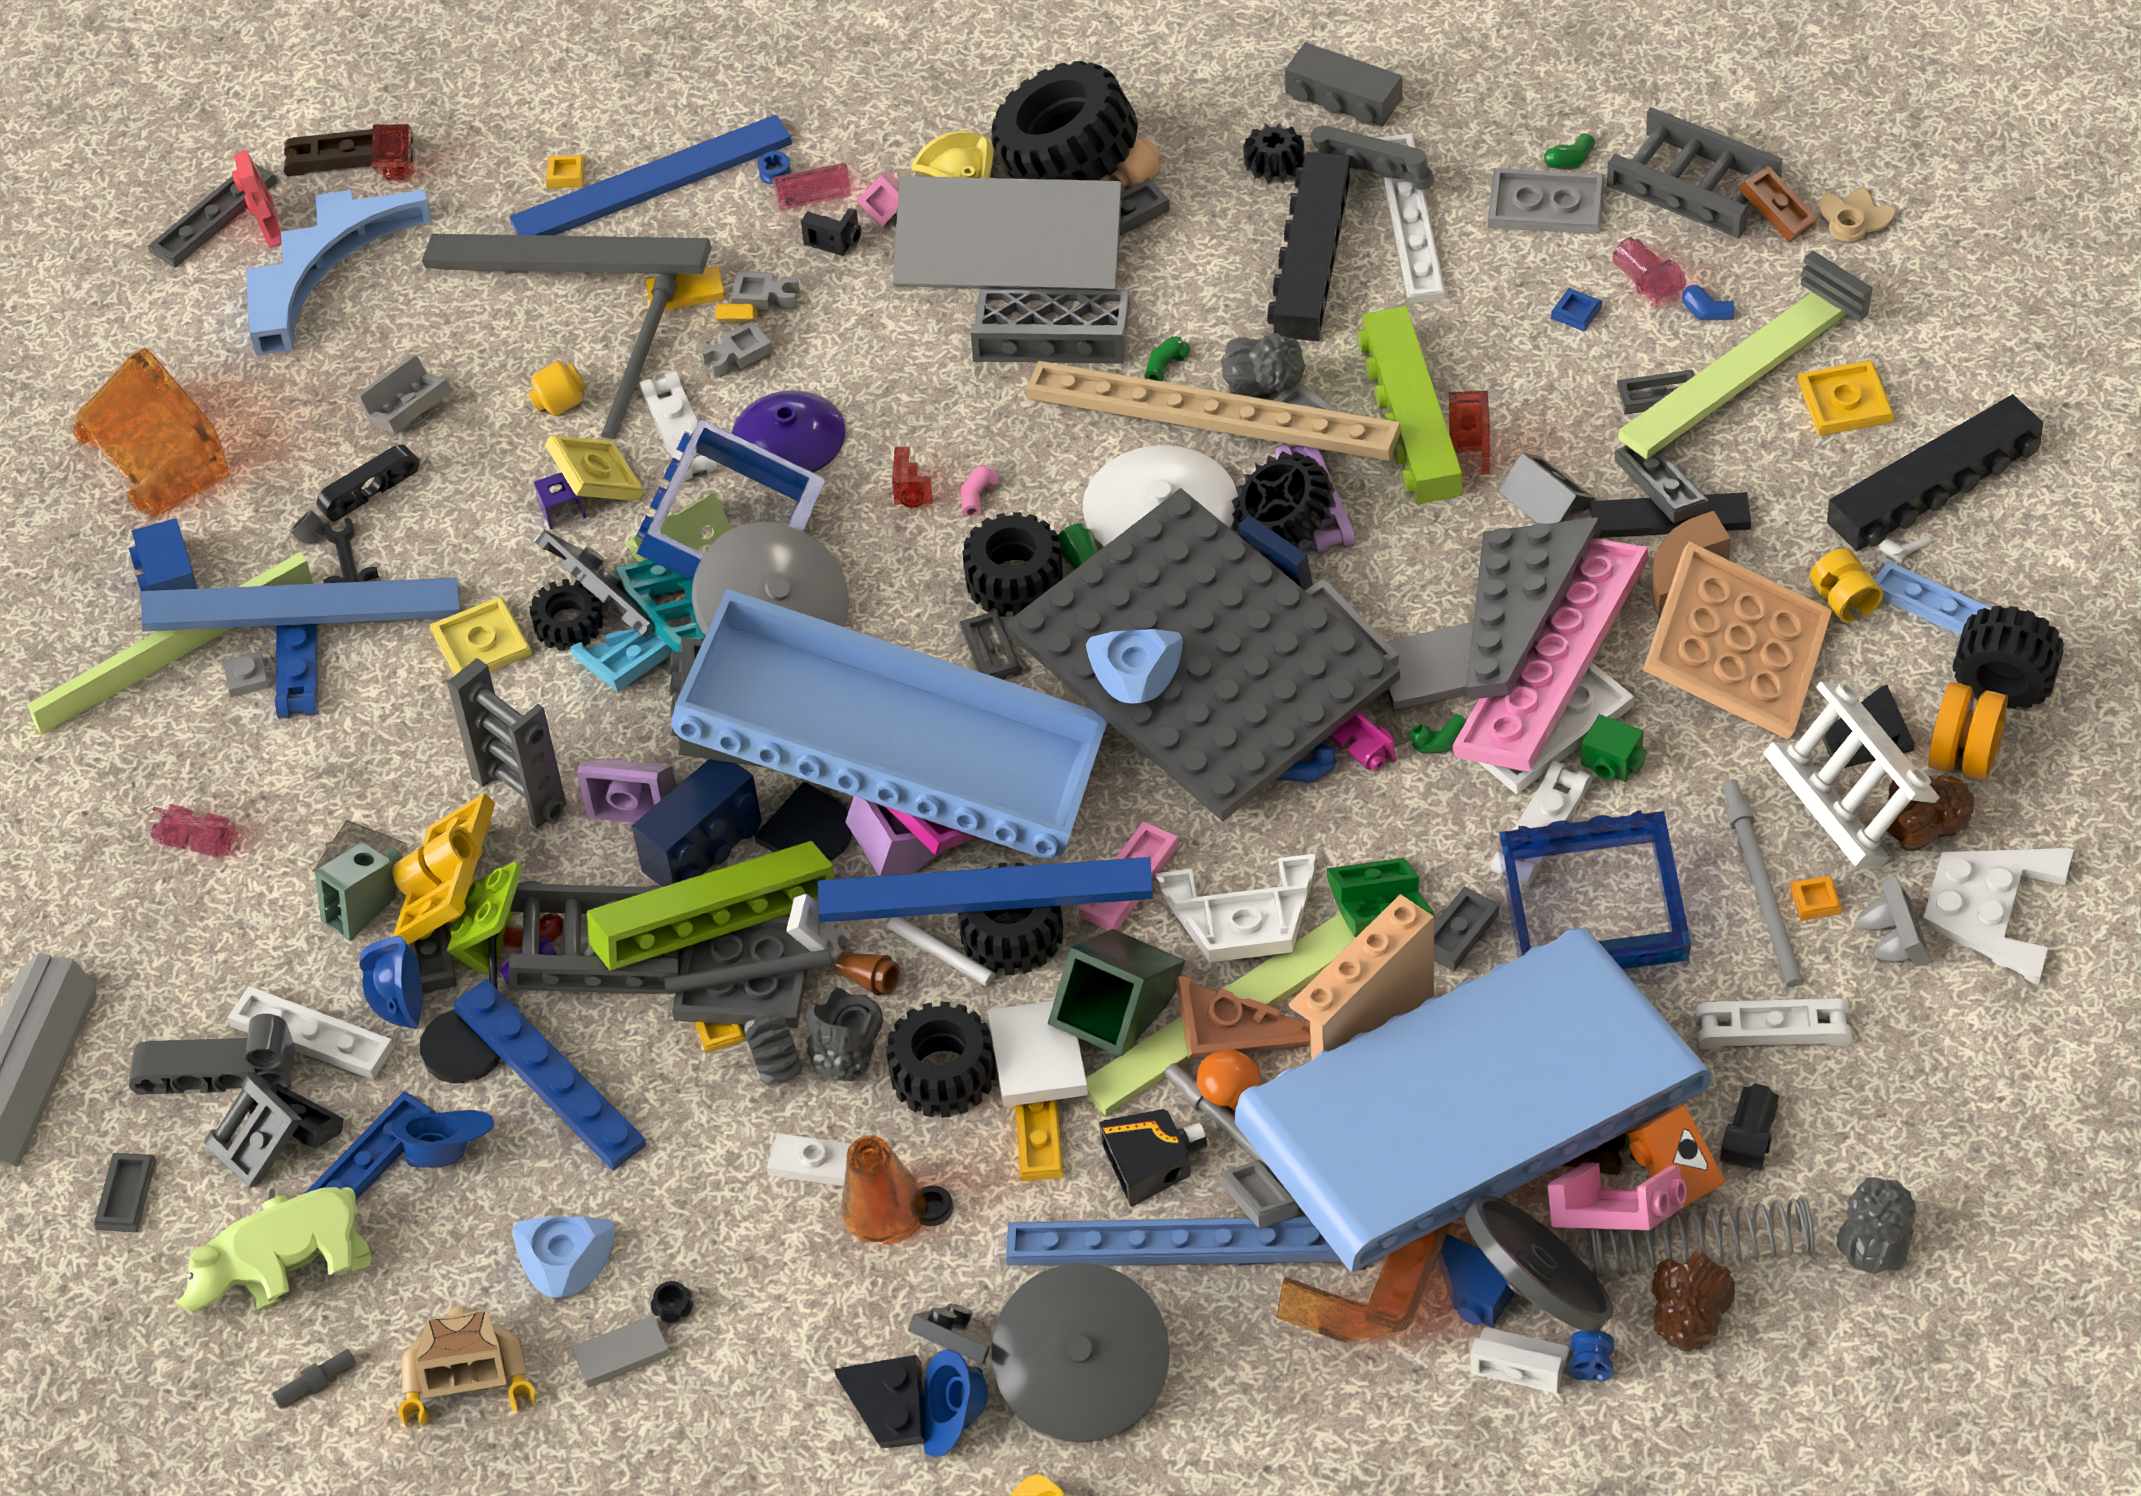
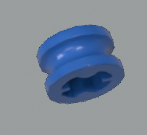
[757,151,791,185]

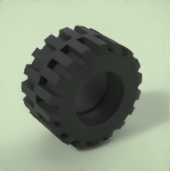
[962,512,1063,617]
[1953,605,2064,709]
[957,862,1064,975]
[886,1001,996,1118]

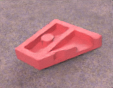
[232,150,282,248]

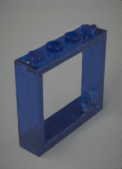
[1498,810,1691,969]

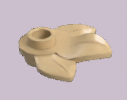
[1819,187,1895,242]

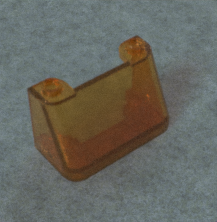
[71,347,230,519]

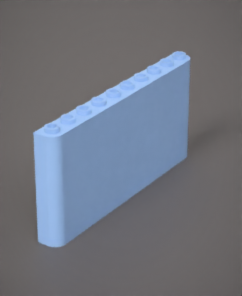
[671,589,1107,859]
[1234,928,1711,1273]

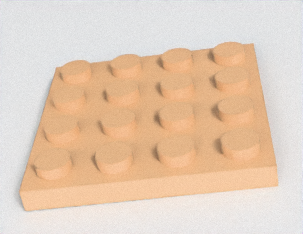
[1643,541,1832,740]

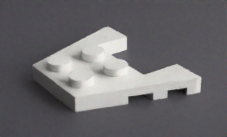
[1923,848,2074,984]
[1155,854,1316,963]

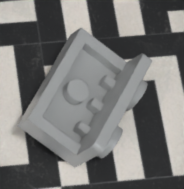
[357,355,452,433]

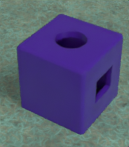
[534,472,586,530]

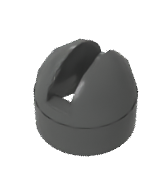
[290,510,324,544]

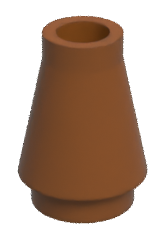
[835,951,900,996]

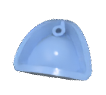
[1086,629,1183,704]
[513,1217,615,1298]

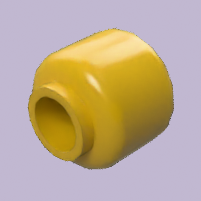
[528,360,587,416]

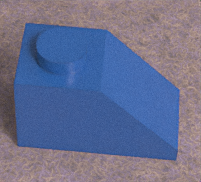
[1436,1231,1515,1328]

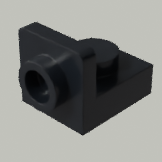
[801,208,862,256]

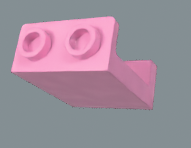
[1547,1163,1687,1230]

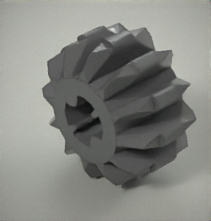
[744,1011,802,1086]

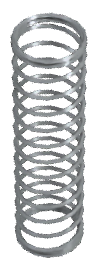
[1587,1197,1814,1278]

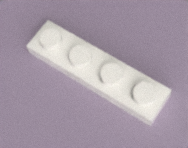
[227,986,394,1081]

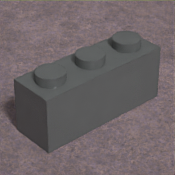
[1285,42,1402,127]

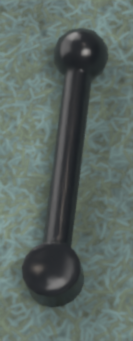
[488,932,500,990]

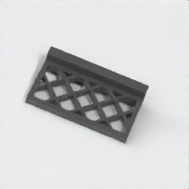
[971,288,1129,364]

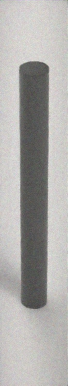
[664,949,832,995]

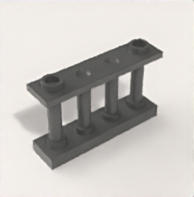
[1607,107,1782,239]
[447,658,567,829]
[508,881,678,994]

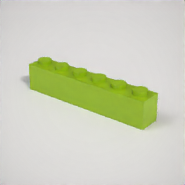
[1357,306,1462,504]
[587,841,834,971]

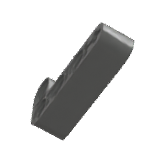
[129,1013,295,1095]

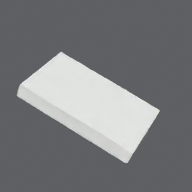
[987,1001,1088,1107]

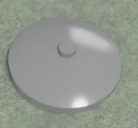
[692,521,849,636]

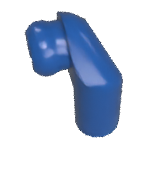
[1682,285,1734,320]
[1279,744,1337,783]

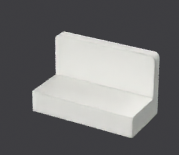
[1470,1327,1569,1393]

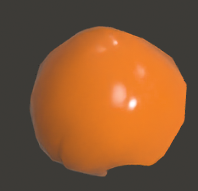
[1196,1050,1261,1111]

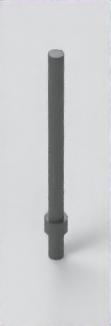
[601,273,677,439]

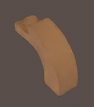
[1652,511,1731,618]

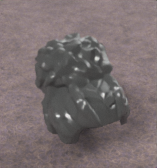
[1221,333,1306,398]
[806,987,883,1081]
[1836,1177,1916,1274]

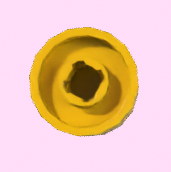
[1809,548,1883,624]

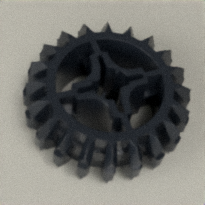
[1231,451,1336,549]

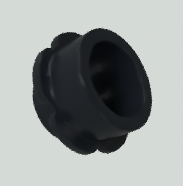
[650,1281,694,1323]

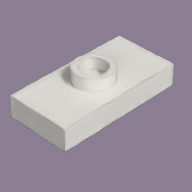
[767,1133,861,1187]

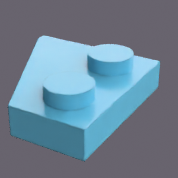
[570,628,673,692]

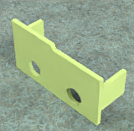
[626,492,732,562]

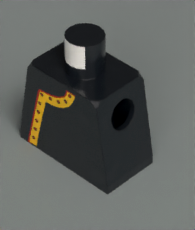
[1099,1109,1208,1207]

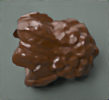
[1886,775,1975,851]
[1651,1250,1735,1352]

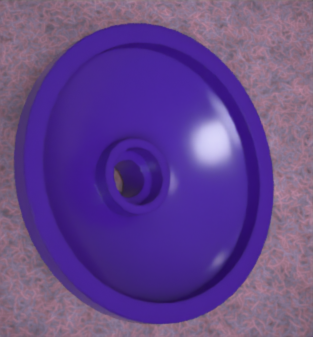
[732,390,845,473]

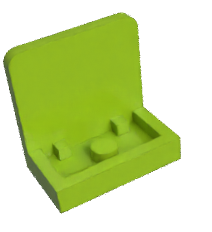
[447,862,523,975]

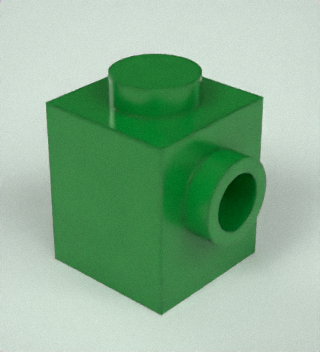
[1581,714,1647,782]

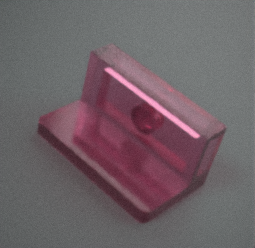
[772,163,852,211]

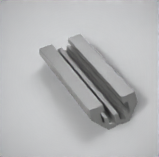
[0,953,96,1167]

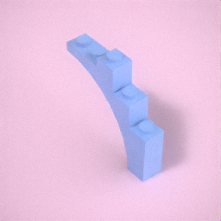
[246,189,432,356]

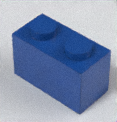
[129,518,198,591]

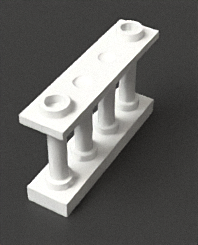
[1763,681,1940,869]

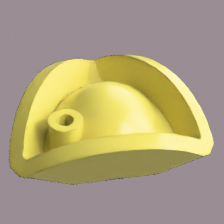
[911,131,994,178]

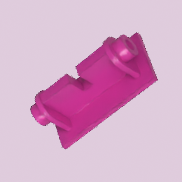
[1329,710,1396,771]

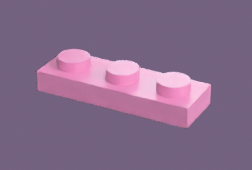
[1078,821,1179,930]

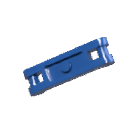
[275,624,318,719]

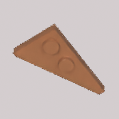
[1176,976,1311,1059]

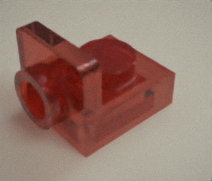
[372,124,415,181]
[892,447,933,508]

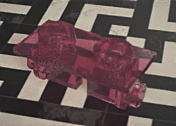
[151,804,239,858]

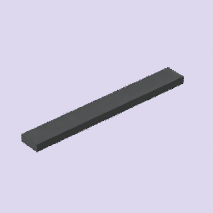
[422,234,712,274]

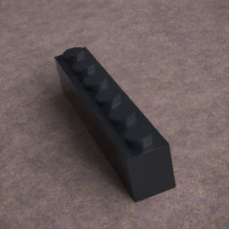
[1267,152,1351,342]
[1827,394,2043,552]

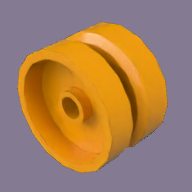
[1928,682,2008,781]

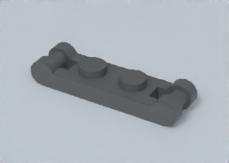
[1311,125,1434,190]

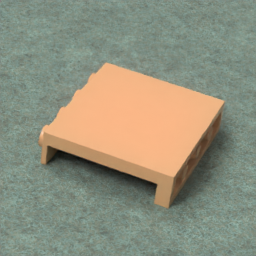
[1289,894,1434,1060]

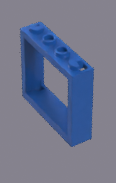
[636,419,826,581]

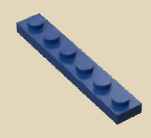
[454,979,646,1170]

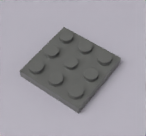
[672,917,811,1028]

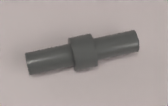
[271,1349,357,1409]

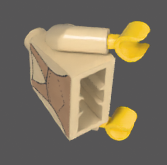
[398,1306,536,1427]

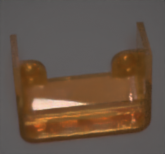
[1276,1221,1453,1342]

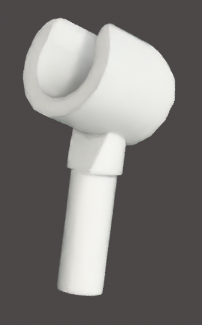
[1877,536,1931,564]

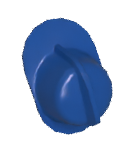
[390,1110,494,1168]
[923,1349,988,1457]

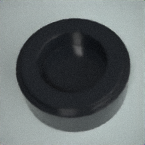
[909,1186,953,1226]

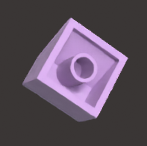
[577,758,676,823]
[845,796,940,876]

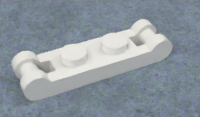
[639,371,718,481]
[1491,761,1592,886]
[1696,998,1853,1049]

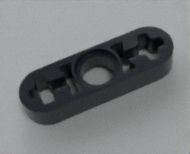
[316,444,420,522]

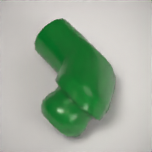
[1544,133,1595,169]
[1145,336,1190,382]

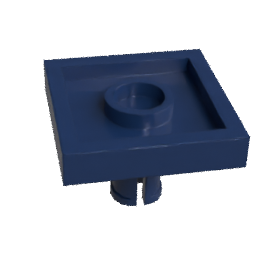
[1238,515,1313,590]

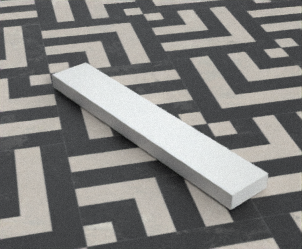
[1378,133,1445,304]

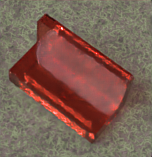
[1449,390,1490,475]

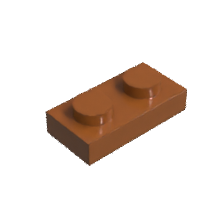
[1739,165,1819,242]

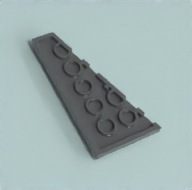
[1466,517,1602,699]

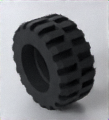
[991,61,1138,181]

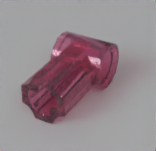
[1613,236,1686,306]

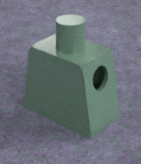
[315,843,404,941]

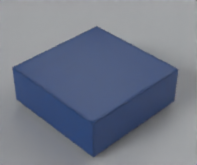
[1551,288,1602,332]

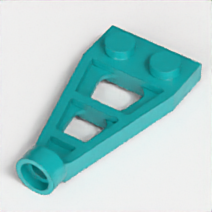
[615,560,705,652]

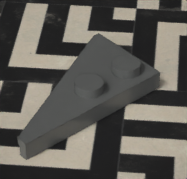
[535,530,655,638]

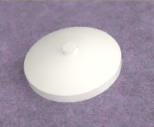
[1083,445,1238,550]

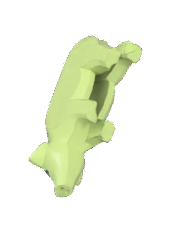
[175,1187,372,1314]

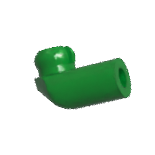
[1409,714,1467,754]

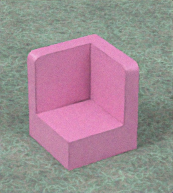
[856,169,899,226]

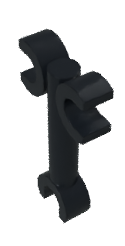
[323,518,379,583]

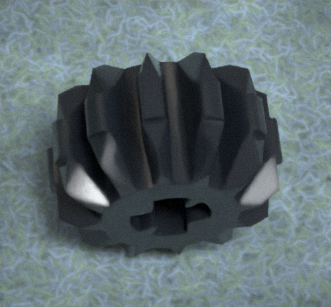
[1243,123,1305,184]

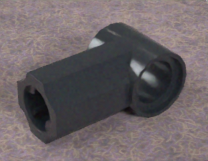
[1720,1083,1779,1171]

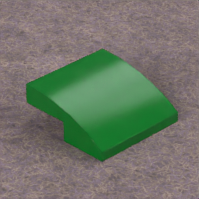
[1327,858,1434,937]

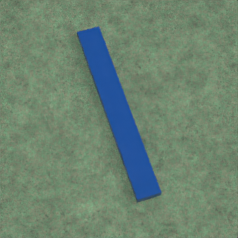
[509,114,792,236]
[818,857,1153,923]

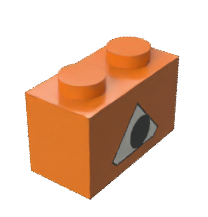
[1627,1105,1726,1207]

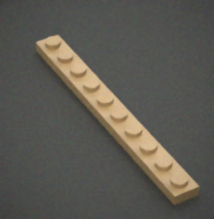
[1026,361,1401,461]

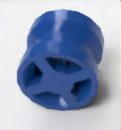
[1568,1330,1615,1381]

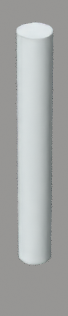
[888,917,996,987]

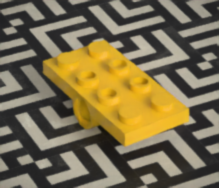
[392,793,495,945]

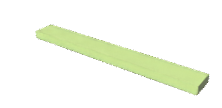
[1618,292,1847,459]
[27,553,313,735]
[1086,912,1356,1116]

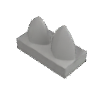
[1854,876,1933,966]

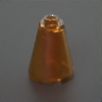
[841,1135,926,1245]

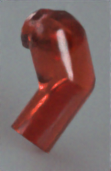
[503,913,564,949]

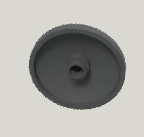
[1465,1195,1614,1333]
[991,1263,1170,1442]

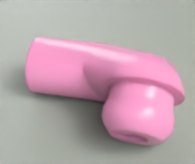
[960,465,999,516]

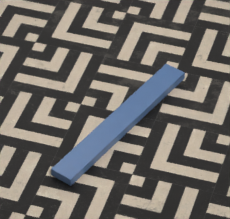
[140,578,460,632]
[1006,1217,1342,1266]

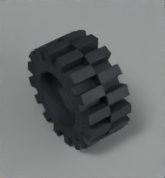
[530,579,603,651]

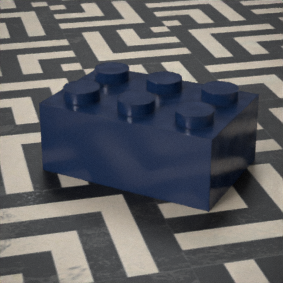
[632,759,762,887]

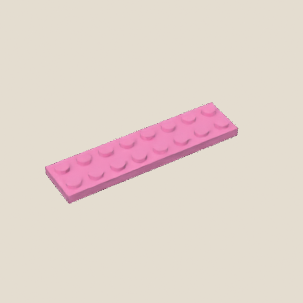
[1453,538,1649,772]

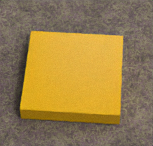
[1797,360,1894,436]

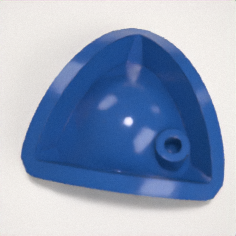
[359,936,424,1029]

